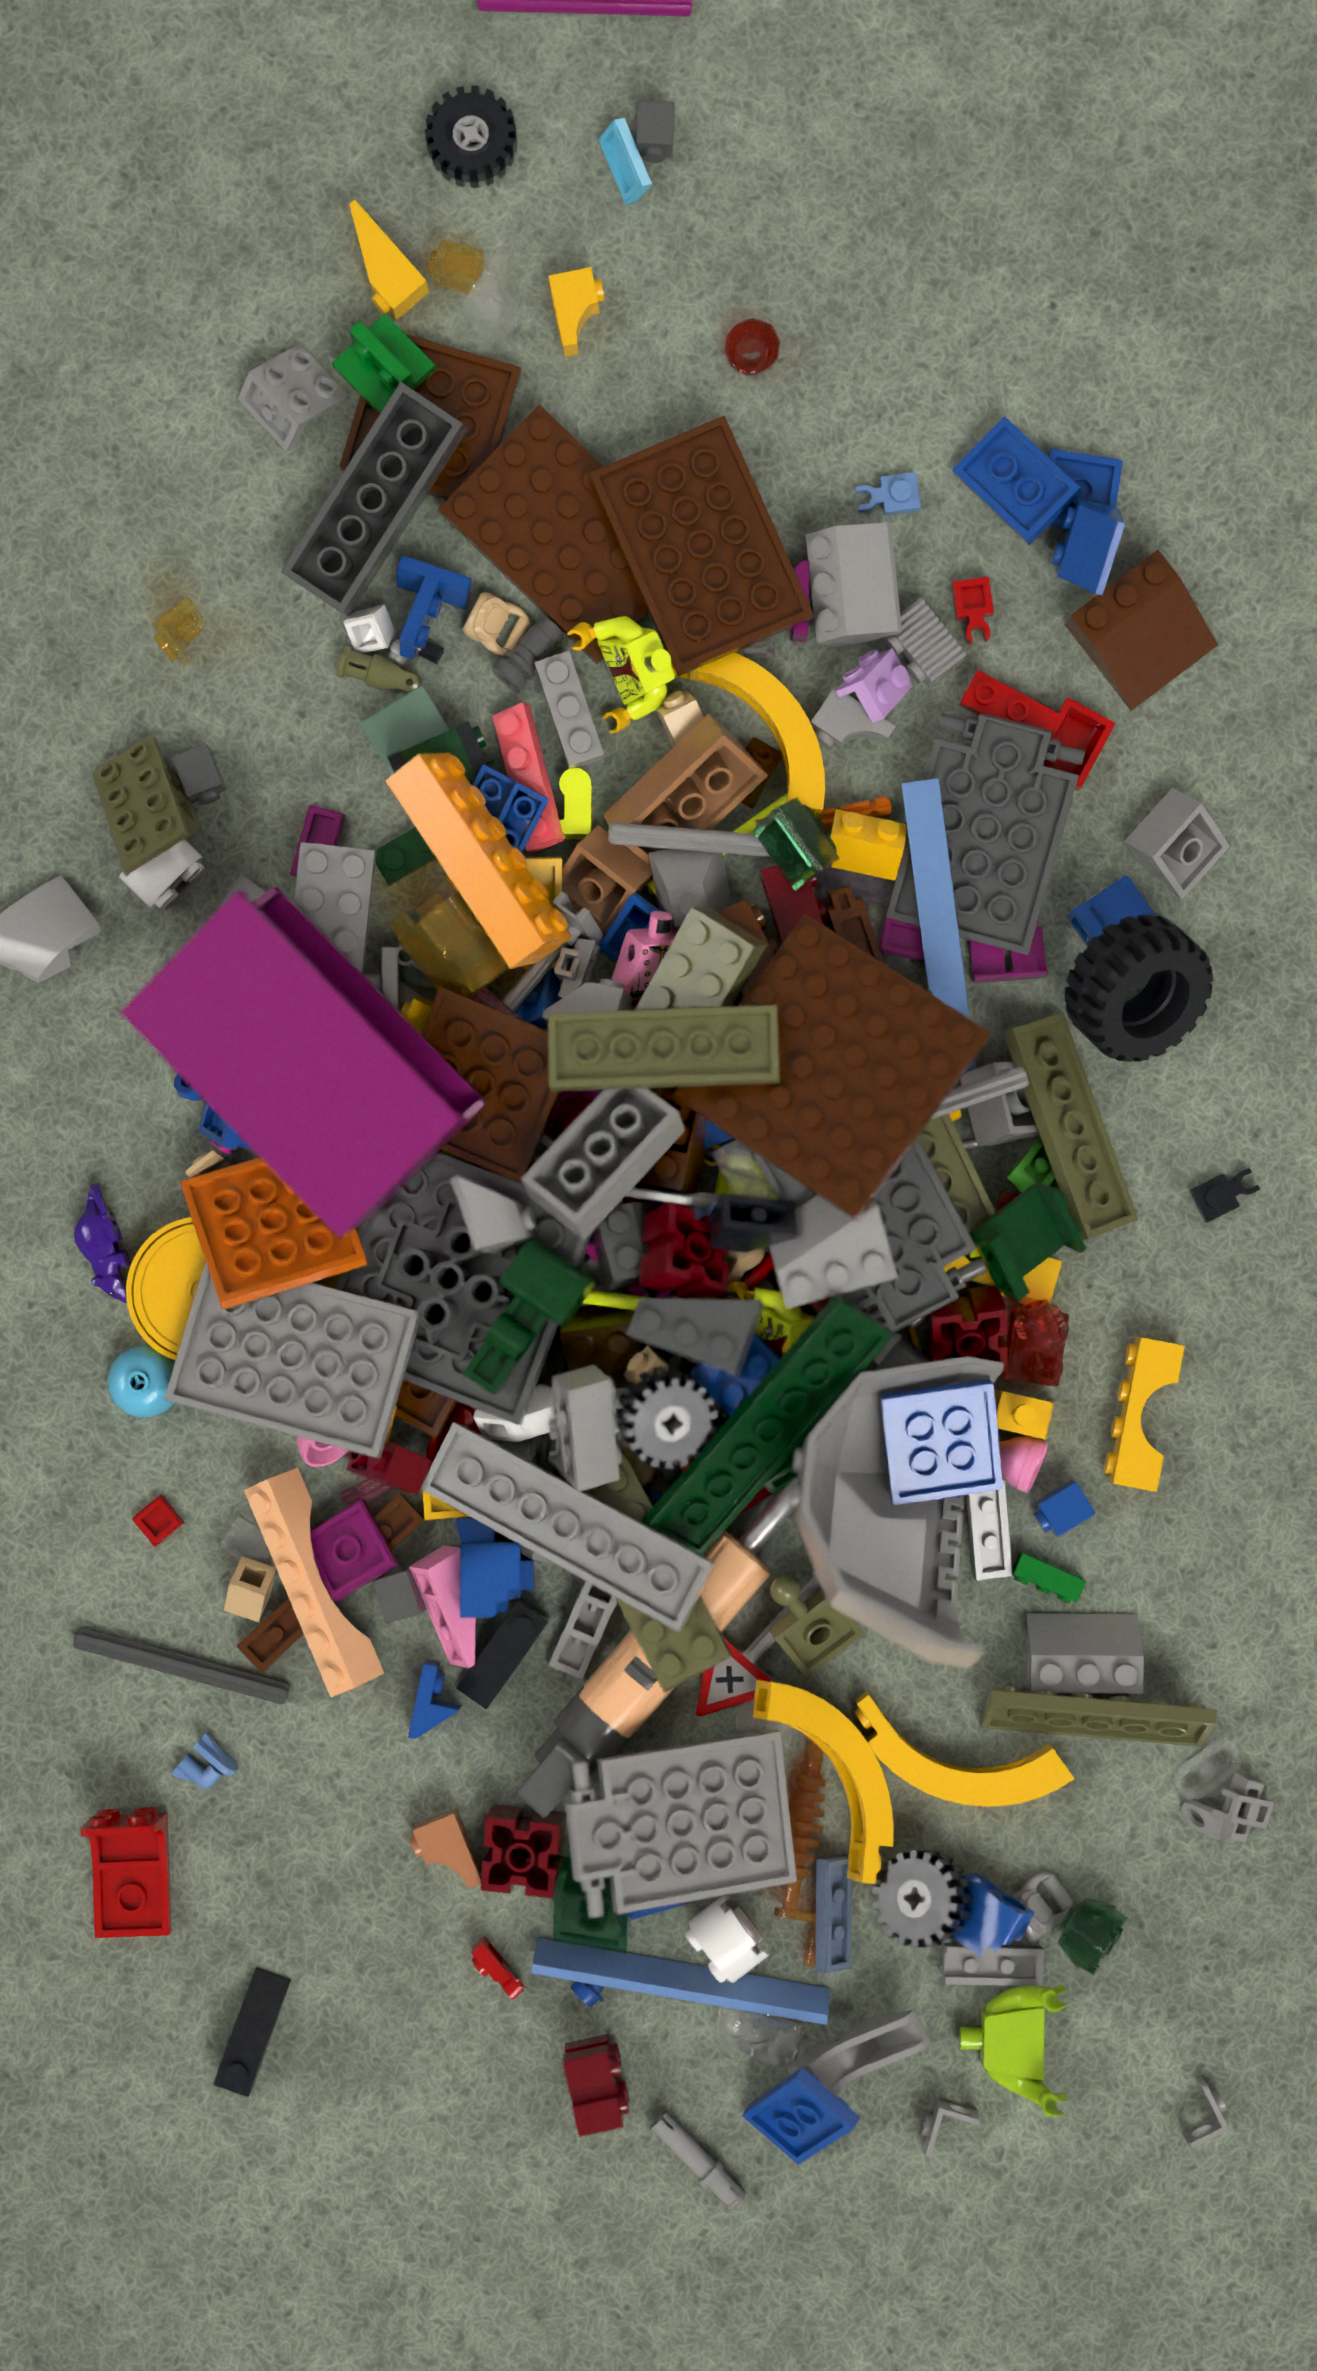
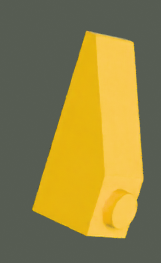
[349,199,429,321]

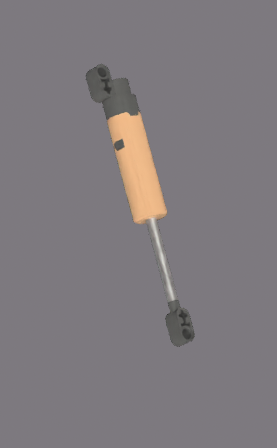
[516,1336,931,1818]

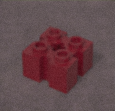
[639,1201,730,1300]
[925,1286,1008,1372]
[480,1804,567,1899]
[563,2034,630,2137]

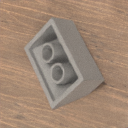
[806,522,902,648]
[1026,1613,1144,1694]

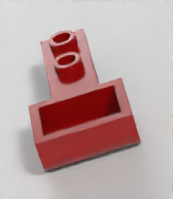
[959,670,1116,791]

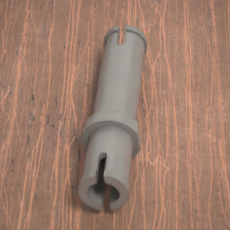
[650,2111,746,2210]

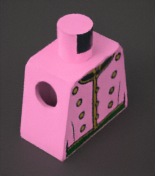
[611,911,678,999]

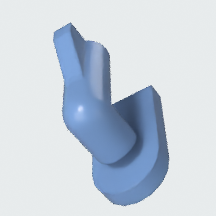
[171,1731,238,1789]

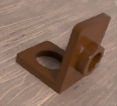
[741,737,783,809]

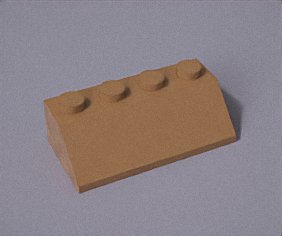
[603,713,768,866]

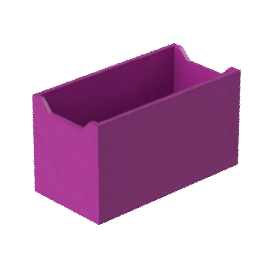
[120,886,488,1238]

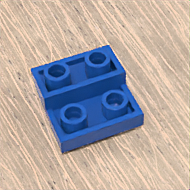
[472,764,549,853]

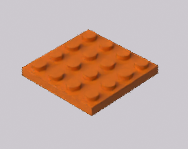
[180,1157,367,1310]

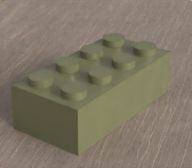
[635,906,768,1010]

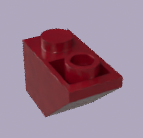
[346,1442,432,1496]

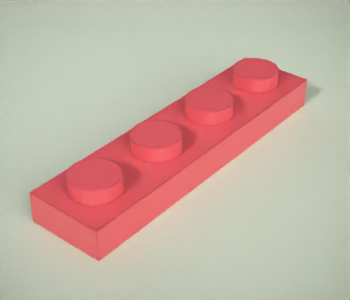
[492,702,564,853]

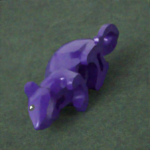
[74,1183,132,1303]

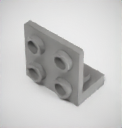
[238,344,348,452]

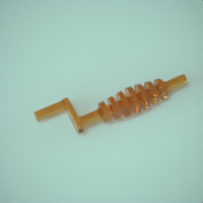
[773,1740,826,1967]

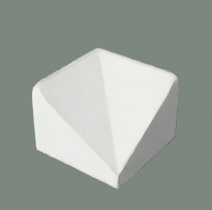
[343,604,396,654]

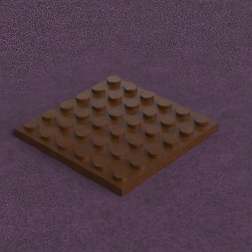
[673,914,991,1221]

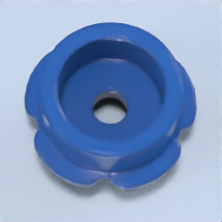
[570,1981,604,2008]

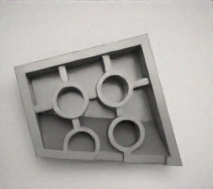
[769,1195,898,1309]

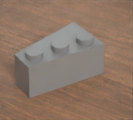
[548,1365,622,1492]

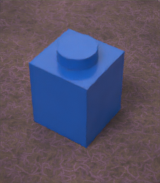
[1033,1480,1096,1537]

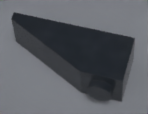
[456,1597,550,1709]
[213,1967,291,2097]

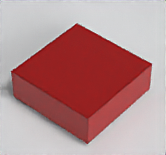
[131,1494,185,1547]

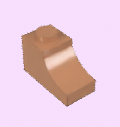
[410,1808,482,1889]

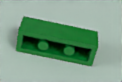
[1012,1552,1086,1604]

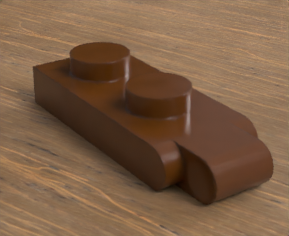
[826,885,885,964]

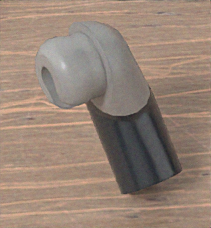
[388,639,445,666]

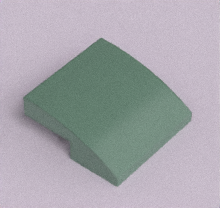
[360,685,449,776]

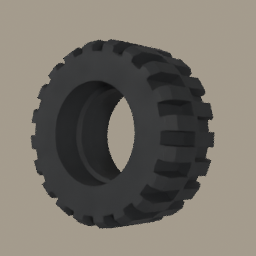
[1065,914,1213,1062]

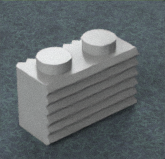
[884,598,966,688]

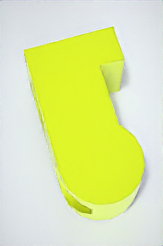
[559,768,592,839]

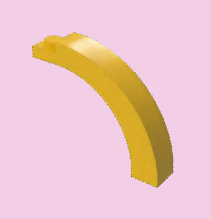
[671,652,825,819]
[753,1680,894,1884]
[854,1691,1075,1807]

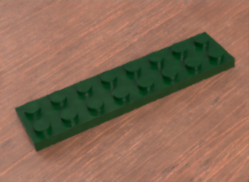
[642,1294,894,1556]

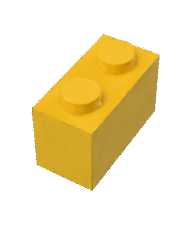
[823,809,907,881]

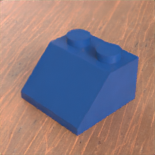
[1051,498,1125,595]

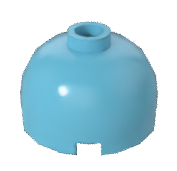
[107,1345,175,1418]

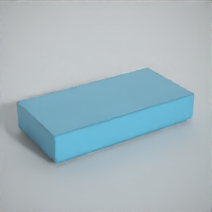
[598,118,652,205]

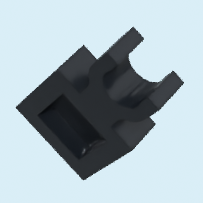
[1189,1168,1260,1223]

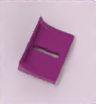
[969,926,1049,983]

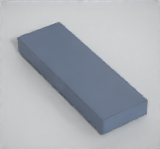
[815,1854,852,1974]

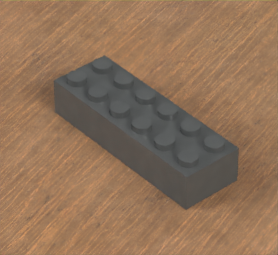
[281,382,468,617]

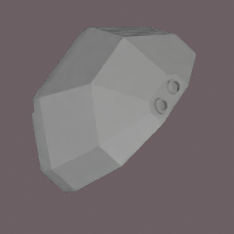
[789,1357,1004,1669]

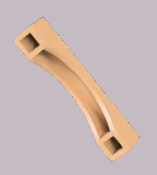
[244,1467,384,1697]

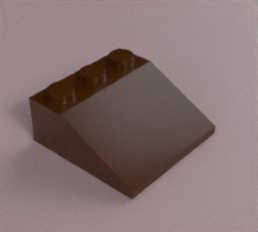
[1065,550,1218,711]

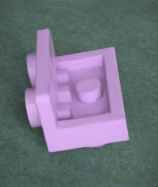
[835,648,913,723]

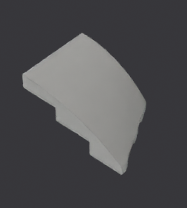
[0,875,100,983]

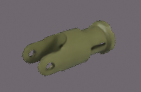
[336,645,422,692]

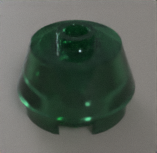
[1058,1898,1129,1976]

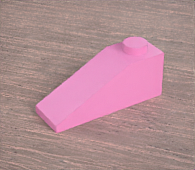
[409,1545,476,1668]

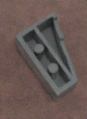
[627,1298,765,1378]

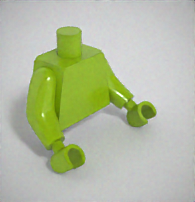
[959,1984,1069,2118]

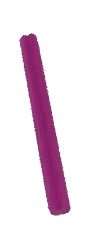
[477,0,692,16]

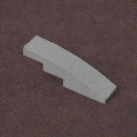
[548,1580,617,1680]

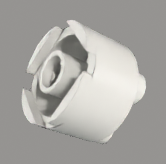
[119,839,205,909]
[685,1894,770,1983]

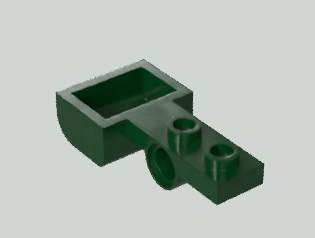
[462,1238,597,1396]

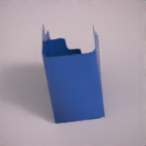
[460,1542,521,1618]
[953,1873,1035,1956]

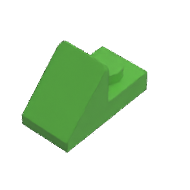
[1007,1137,1055,1193]

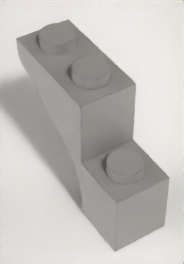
[787,2010,931,2094]

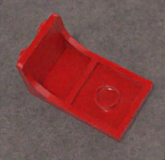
[80,1807,172,1938]

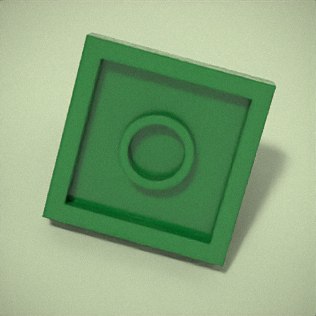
[332,313,436,415]

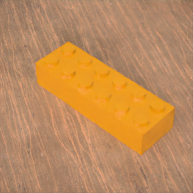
[386,753,572,969]

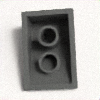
[591,1201,695,1292]

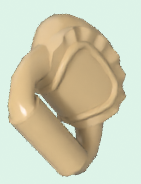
[463,592,531,656]

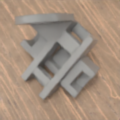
[554,938,600,999]
[1181,1772,1274,1843]

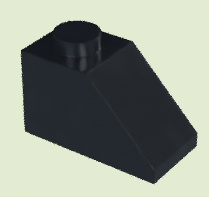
[709,1193,797,1252]

